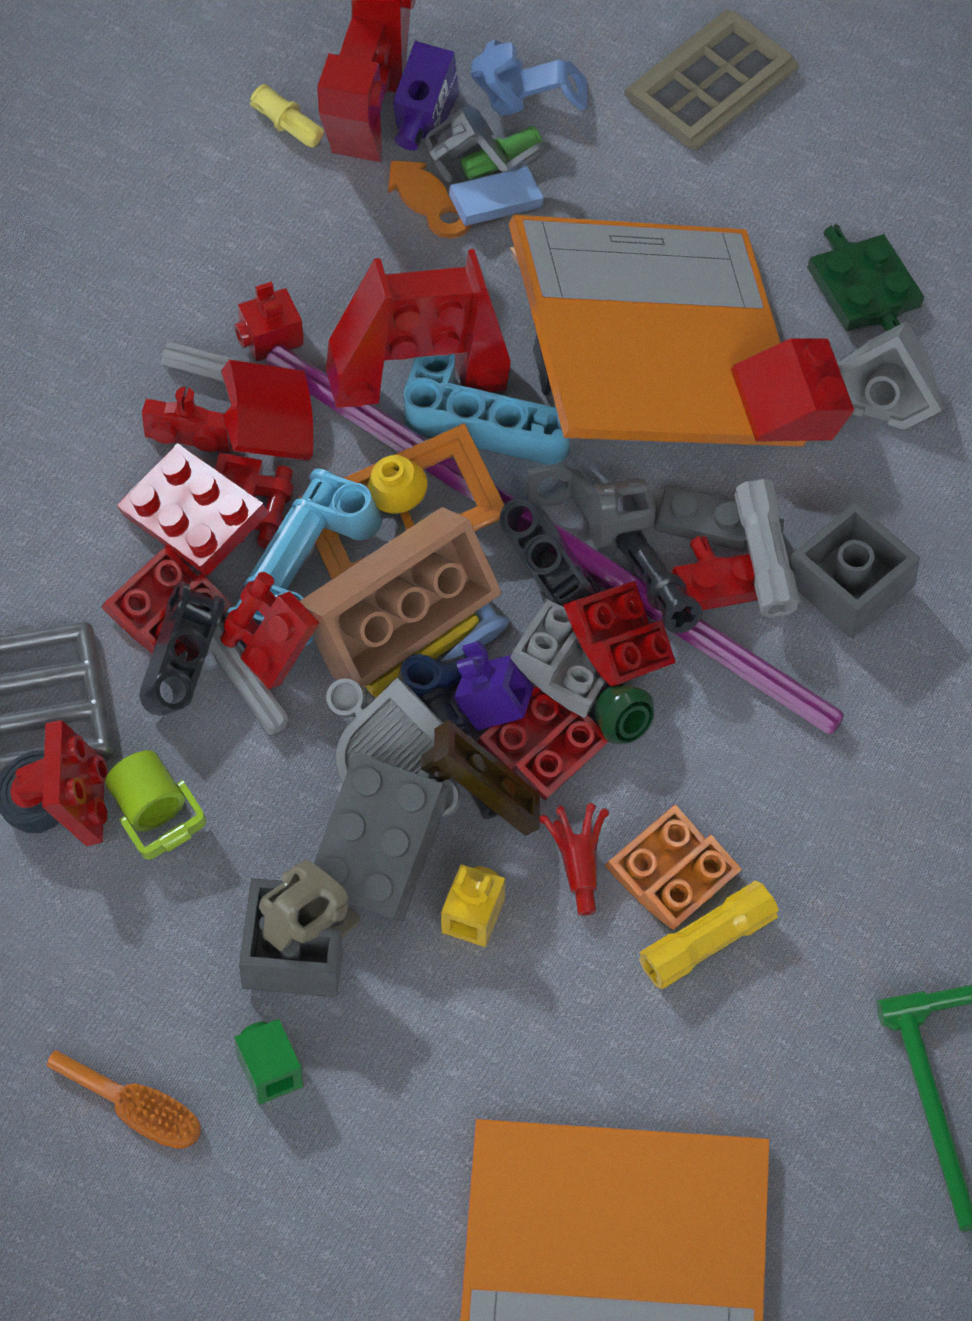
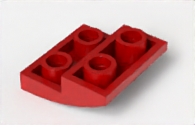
[221,359,314,461]
[101,545,233,657]
[563,581,676,686]
[477,686,609,800]

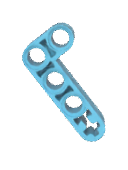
[404,354,570,465]

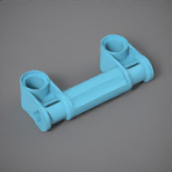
[225,468,382,646]

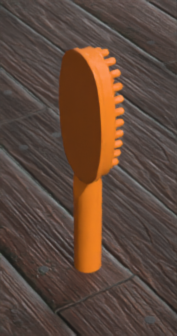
[46,1050,201,1149]

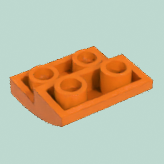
[604,804,742,930]

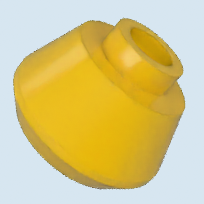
[368,455,428,514]

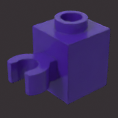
[455,641,534,731]

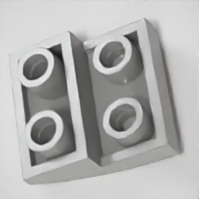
[510,599,607,718]

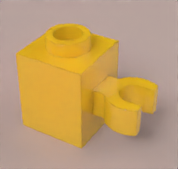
[441,864,505,947]

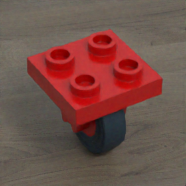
[0,720,109,846]

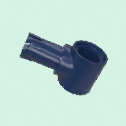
[398,654,467,698]

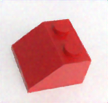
[731,338,854,442]

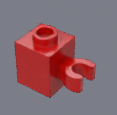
[234,281,304,362]

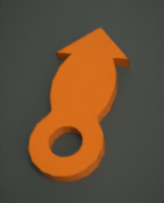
[388,160,472,239]

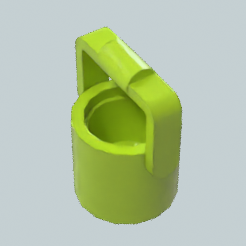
[105,750,207,860]

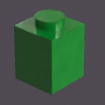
[234,1019,304,1105]

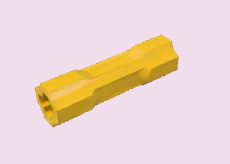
[639,880,779,990]

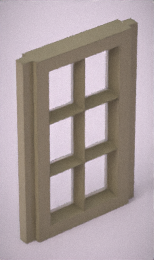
[624,9,799,151]

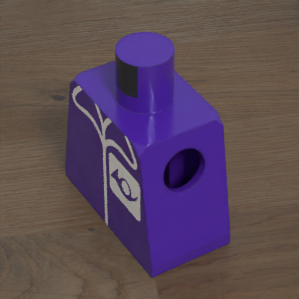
[393,41,459,150]

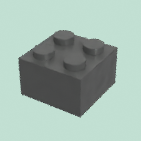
[790,502,920,638]

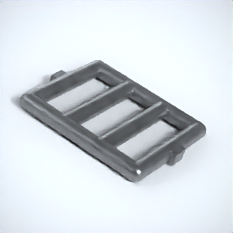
[0,622,114,776]

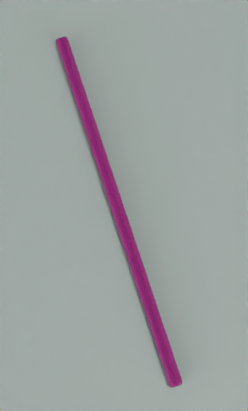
[267,345,844,734]

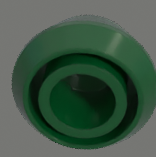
[594,684,654,744]

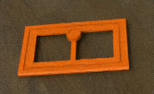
[298,423,505,580]

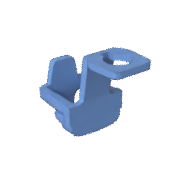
[471,39,588,116]

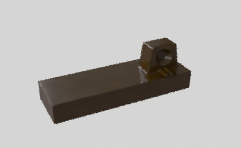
[421,720,540,836]

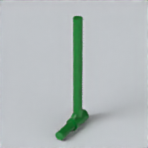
[876,985,972,1232]

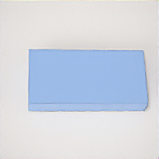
[449,167,544,226]

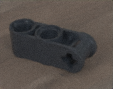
[500,498,601,607]
[139,581,225,716]

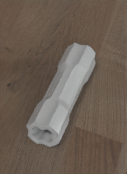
[735,478,800,618]

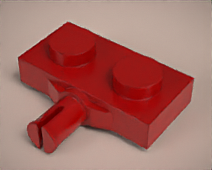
[141,387,232,453]
[671,536,758,612]

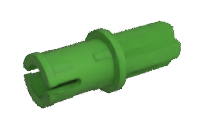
[461,125,543,180]

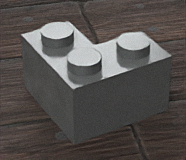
[239,878,343,997]

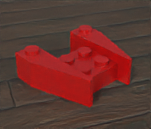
[317,0,416,163]
[326,249,511,408]

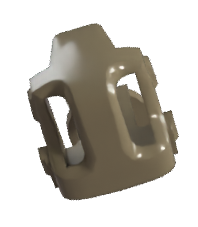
[259,860,360,951]

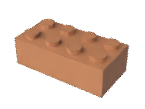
[300,507,502,688]

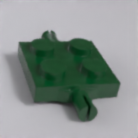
[807,224,925,332]

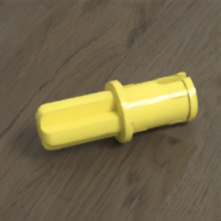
[250,84,324,148]

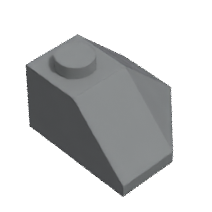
[838,321,943,430]

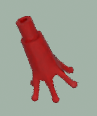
[539,803,609,916]

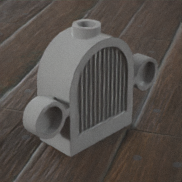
[326,678,461,817]

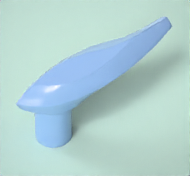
[441,603,510,661]

